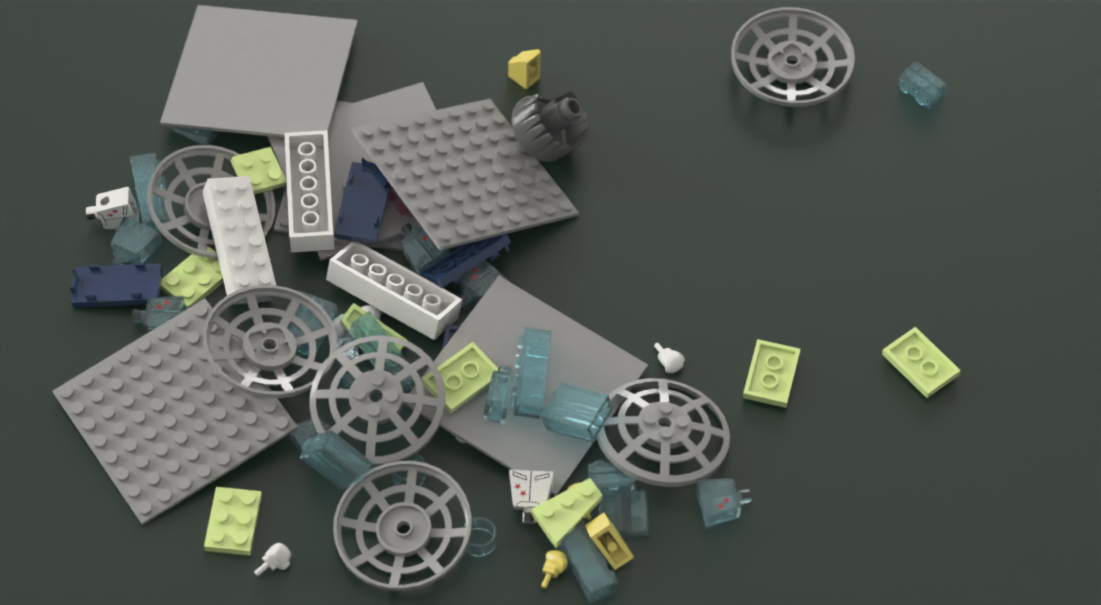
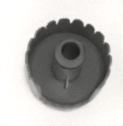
[511,92,589,162]

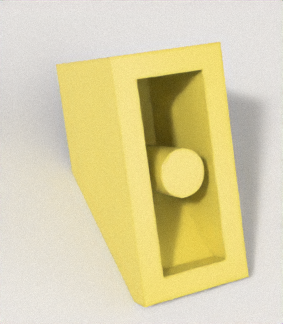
[508,49,541,89]
[585,513,634,570]

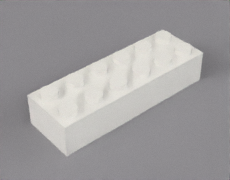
[285,130,335,252]
[202,176,276,304]
[326,241,462,340]

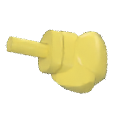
[541,550,568,589]

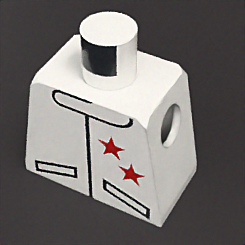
[86,187,140,229]
[509,470,555,524]

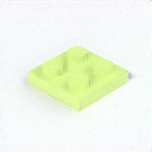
[231,147,287,194]

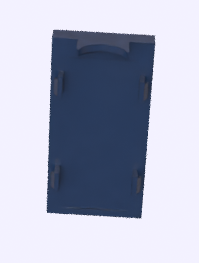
[334,157,391,245]
[419,234,511,288]
[70,263,163,308]

